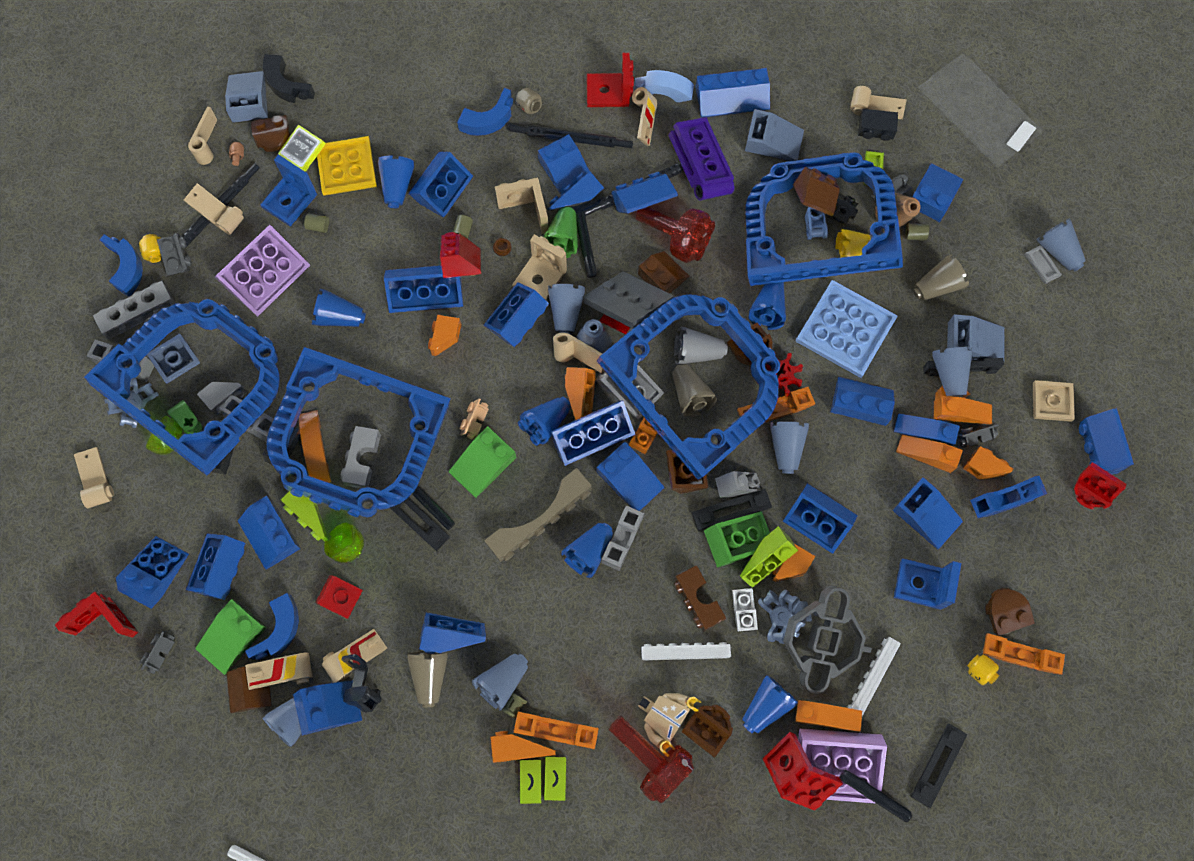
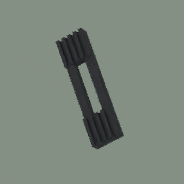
[923,358,1004,376]
[692,489,772,531]
[390,498,450,552]
[911,724,968,808]

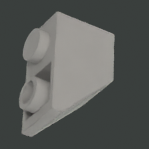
[197,382,246,415]
[715,471,761,498]

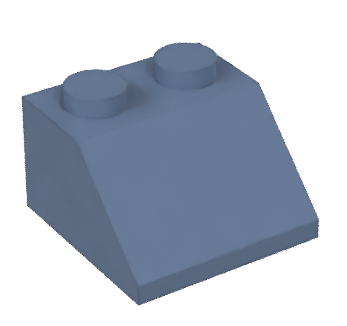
[147,334,200,384]

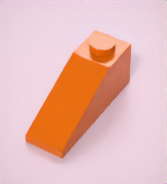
[565,367,596,420]
[934,396,992,424]
[896,434,963,473]
[796,700,863,732]
[491,731,556,763]

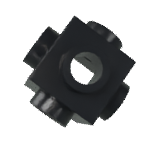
[833,193,859,223]

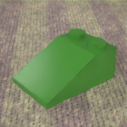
[449,426,517,498]
[704,511,770,568]
[195,599,267,675]

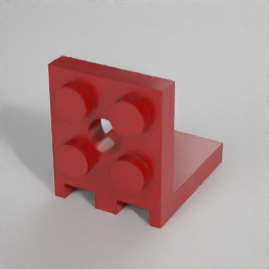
[587,53,634,107]
[55,591,138,638]
[763,732,843,810]

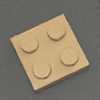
[1033,380,1075,422]

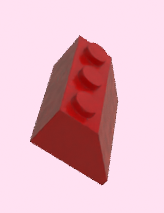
[440,232,481,278]

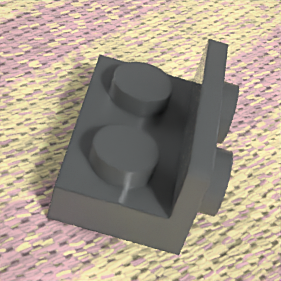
[157,233,192,276]

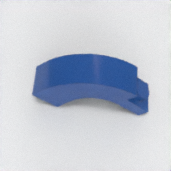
[457,88,513,135]
[100,234,143,297]
[970,476,1047,518]
[245,593,299,661]

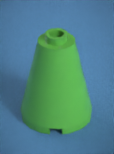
[543,206,578,258]

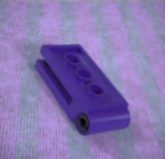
[668,117,734,201]

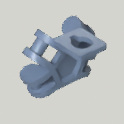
[104,377,159,428]
[758,590,812,644]

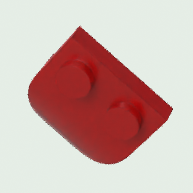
[1074,462,1126,509]

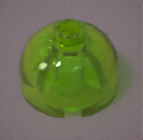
[146,415,183,455]
[324,522,364,563]

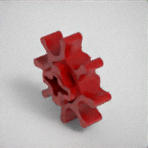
[757,353,803,397]

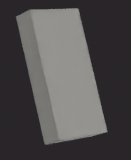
[1024,245,1062,284]

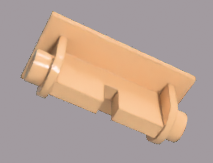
[459,399,489,440]

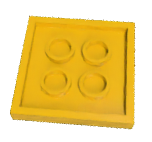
[317,136,377,196]

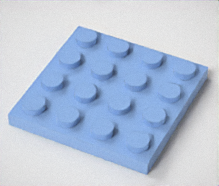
[796,280,897,378]

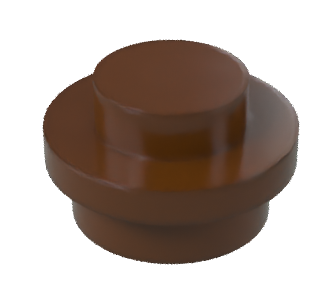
[493,238,512,256]

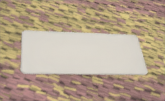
[1007,121,1036,151]

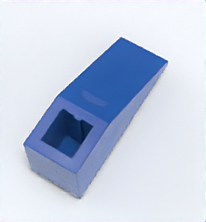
[547,171,604,211]

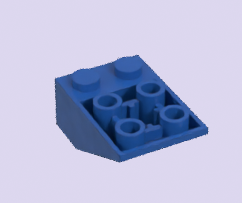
[893,478,963,550]
[116,536,189,609]

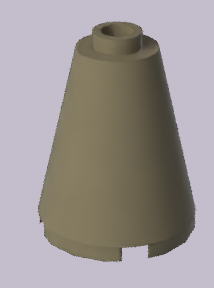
[913,254,969,301]
[672,364,717,418]
[407,651,448,707]

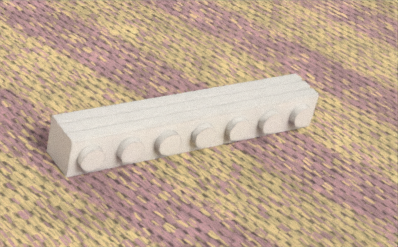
[847,637,901,716]
[641,642,731,660]

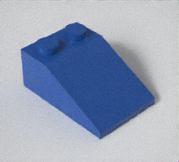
[538,135,589,196]
[912,163,963,222]
[597,442,664,511]
[420,612,486,654]
[293,680,362,736]

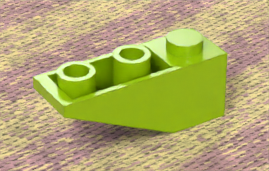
[281,491,328,542]
[740,526,798,588]

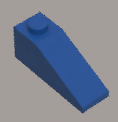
[894,414,960,446]

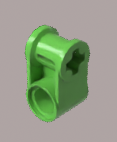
[167,400,202,434]

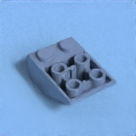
[225,71,268,122]
[745,109,804,161]
[947,314,1004,361]

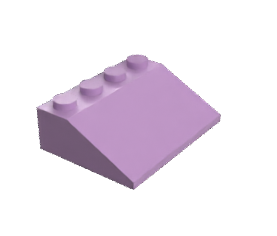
[215,225,310,317]
[798,729,887,803]

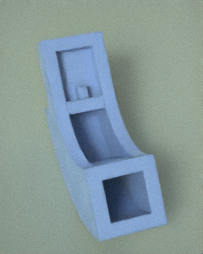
[633,70,694,102]

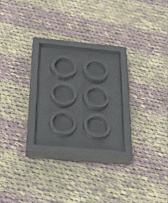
[583,271,674,329]

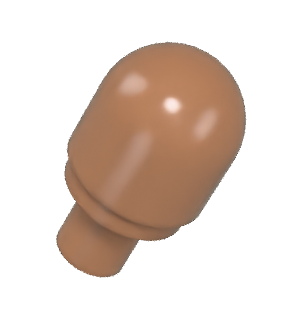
[229,142,244,166]

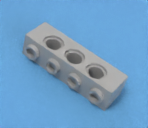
[93,281,176,340]

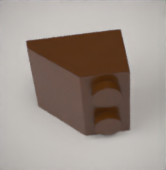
[793,167,840,216]
[638,251,690,294]

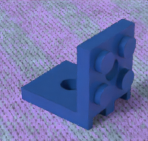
[261,155,317,227]
[894,559,961,610]

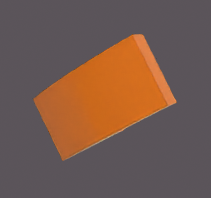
[629,417,658,454]

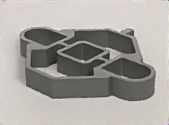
[783,585,872,694]

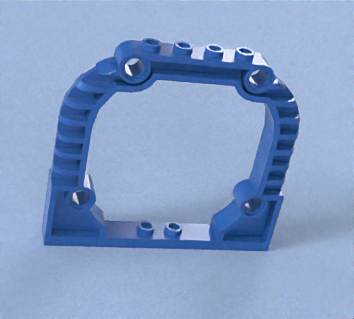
[746,152,903,286]
[597,294,780,480]
[84,299,280,476]
[267,347,451,517]

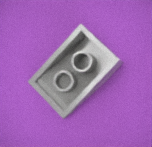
[595,365,664,420]

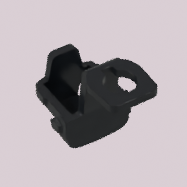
[341,654,382,713]

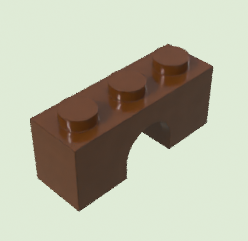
[673,565,726,632]

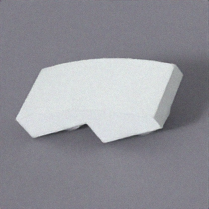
[732,588,758,631]

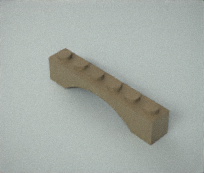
[484,468,592,562]

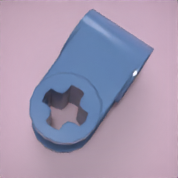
[805,207,828,240]

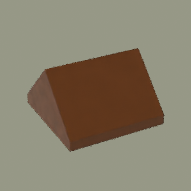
[666,450,708,494]
[227,667,272,713]

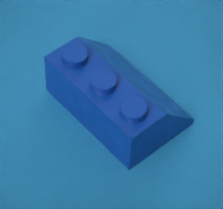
[409,152,473,218]
[611,172,678,214]
[484,282,549,347]
[830,377,895,426]
[1079,408,1134,474]
[783,483,858,554]
[238,496,301,570]
[186,534,245,600]

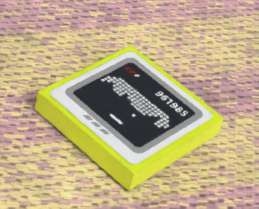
[278,125,326,172]

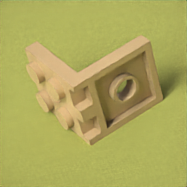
[495,178,548,234]
[512,234,567,300]

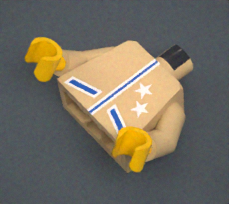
[638,693,702,757]

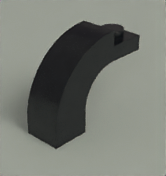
[263,54,315,103]

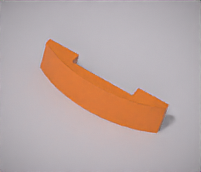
[737,387,815,423]
[299,410,331,483]
[983,633,1065,675]
[513,712,599,749]

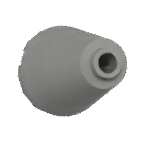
[674,327,728,364]

